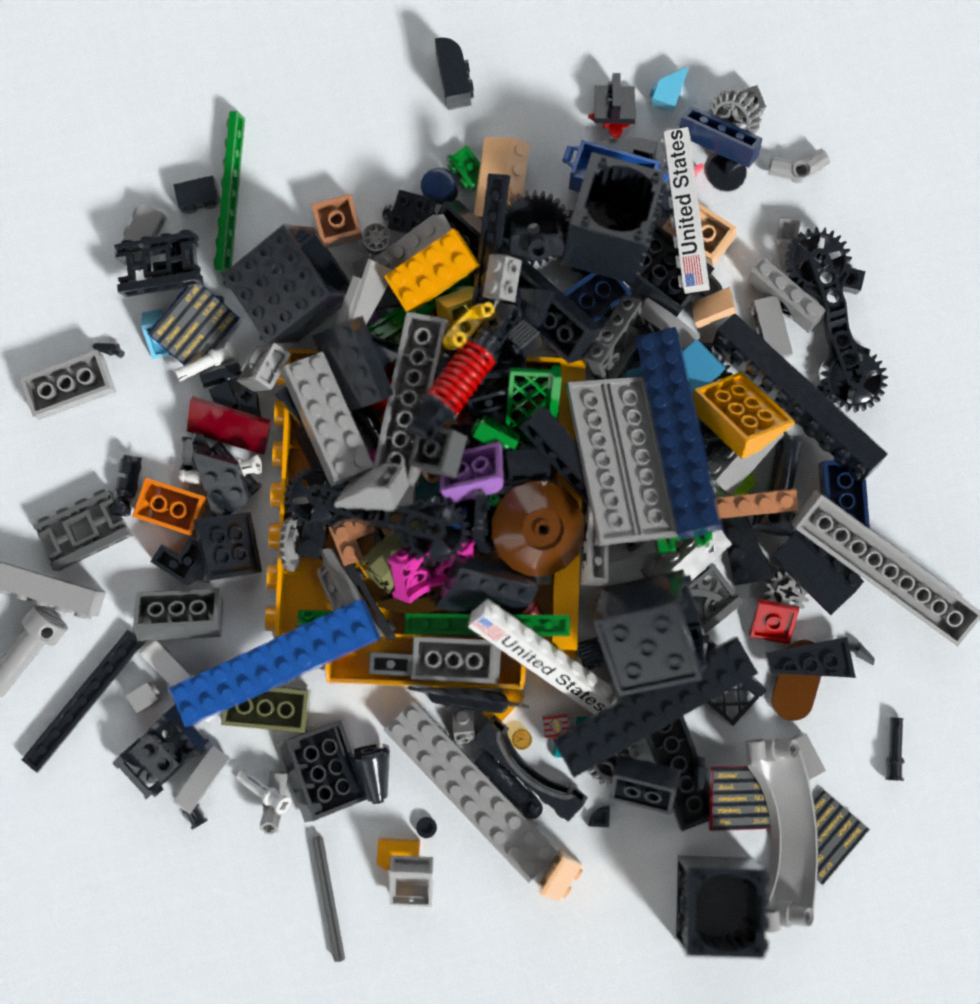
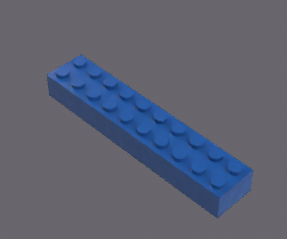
[169,600,381,727]

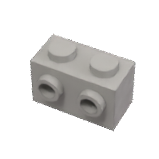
[483,255,522,302]

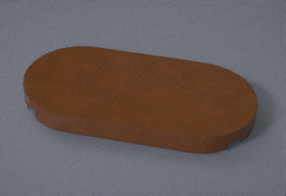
[771,640,821,721]

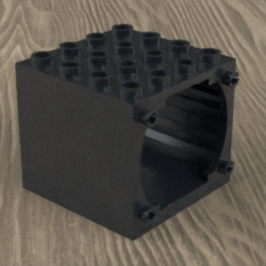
[562,152,667,284]
[222,224,351,344]
[593,569,711,696]
[676,856,770,959]

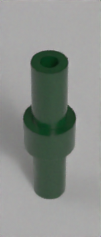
[489,494,501,509]

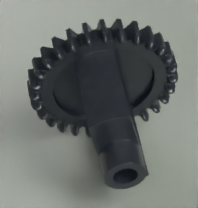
[503,190,571,267]

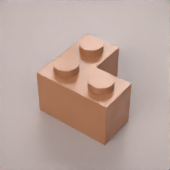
[329,522,377,567]

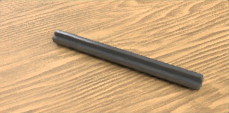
[312,837,345,962]

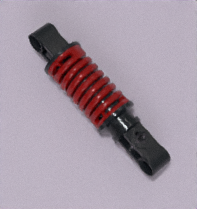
[410,301,522,441]

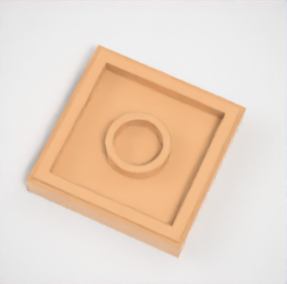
[692,287,736,328]

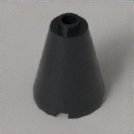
[349,744,390,804]

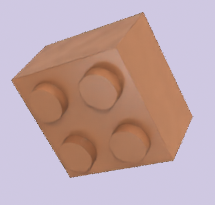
[311,194,362,248]

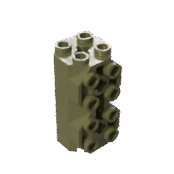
[359,512,448,593]

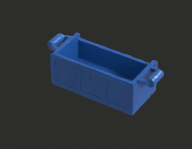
[562,140,669,192]

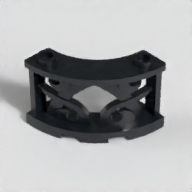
[112,704,210,800]

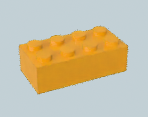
[384,229,480,313]

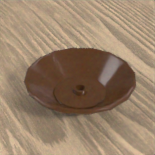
[492,481,585,576]

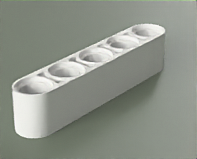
[138,640,216,722]

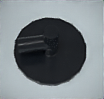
[707,154,747,192]

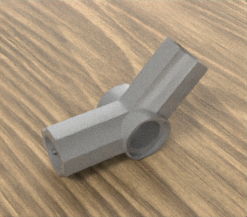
[768,148,830,183]
[260,771,288,835]

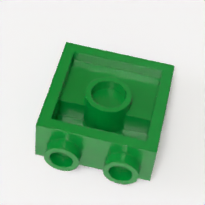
[470,415,521,449]

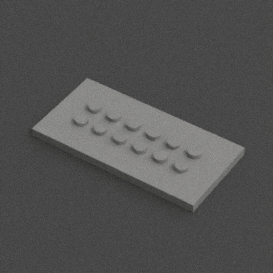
[565,377,679,546]

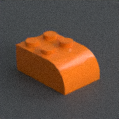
[132,477,208,537]

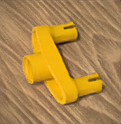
[442,303,494,350]

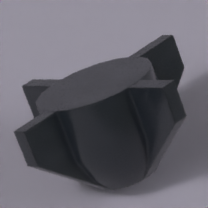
[180,433,212,471]

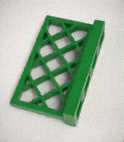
[505,366,562,442]

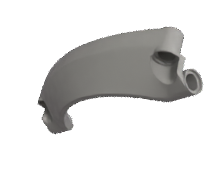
[746,739,818,932]

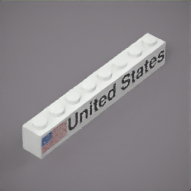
[661,127,710,294]
[468,600,615,714]

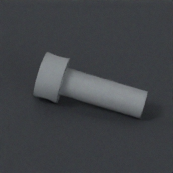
[0,604,68,697]

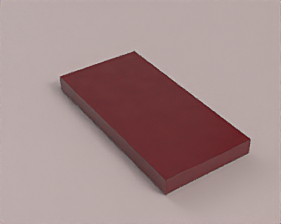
[187,396,271,455]

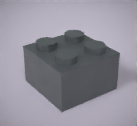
[408,428,467,478]

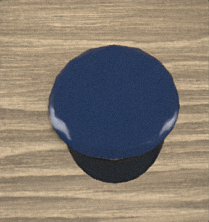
[420,168,458,205]

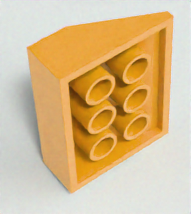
[693,371,795,459]

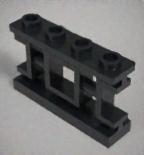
[114,230,204,298]

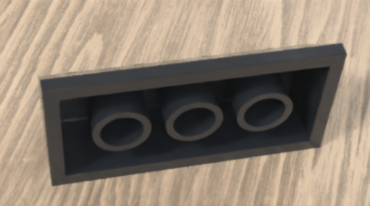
[771,529,864,615]

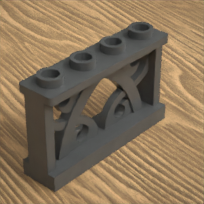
[584,295,647,380]
[689,563,744,634]

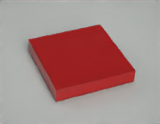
[749,598,800,645]

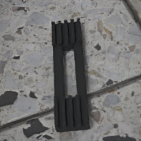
[345,563,396,641]

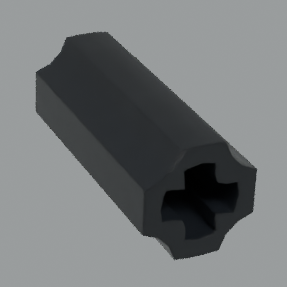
[199,360,243,389]

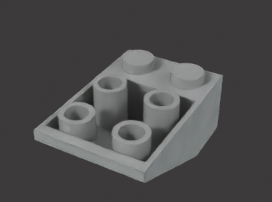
[334,464,409,511]

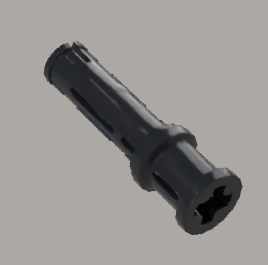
[211,441,262,497]
[885,717,905,781]

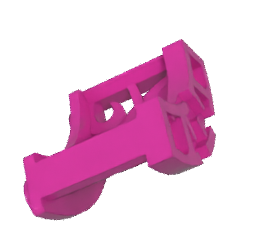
[388,538,474,604]

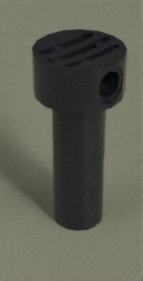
[752,438,802,536]

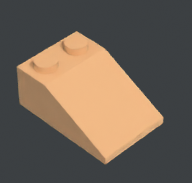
[662,203,737,267]
[538,849,583,901]

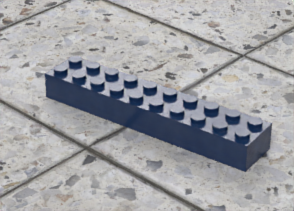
[635,327,723,540]

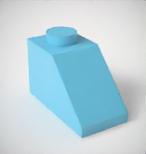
[649,68,688,112]
[141,309,172,359]

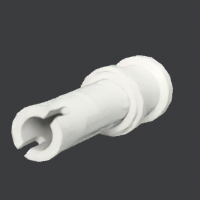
[174,342,236,382]
[236,770,291,814]

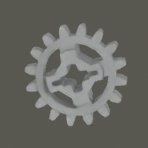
[764,571,809,609]

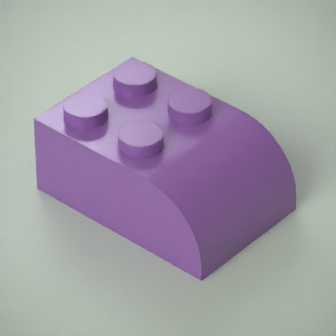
[440,442,503,504]

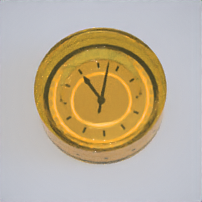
[511,729,532,750]

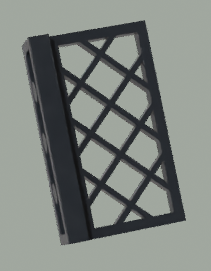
[706,640,767,726]

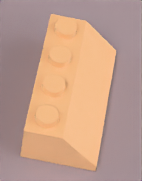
[473,137,530,219]

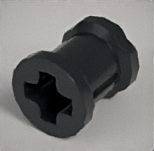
[182,803,208,830]

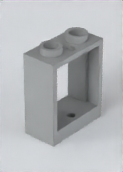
[237,343,291,392]
[390,855,433,907]

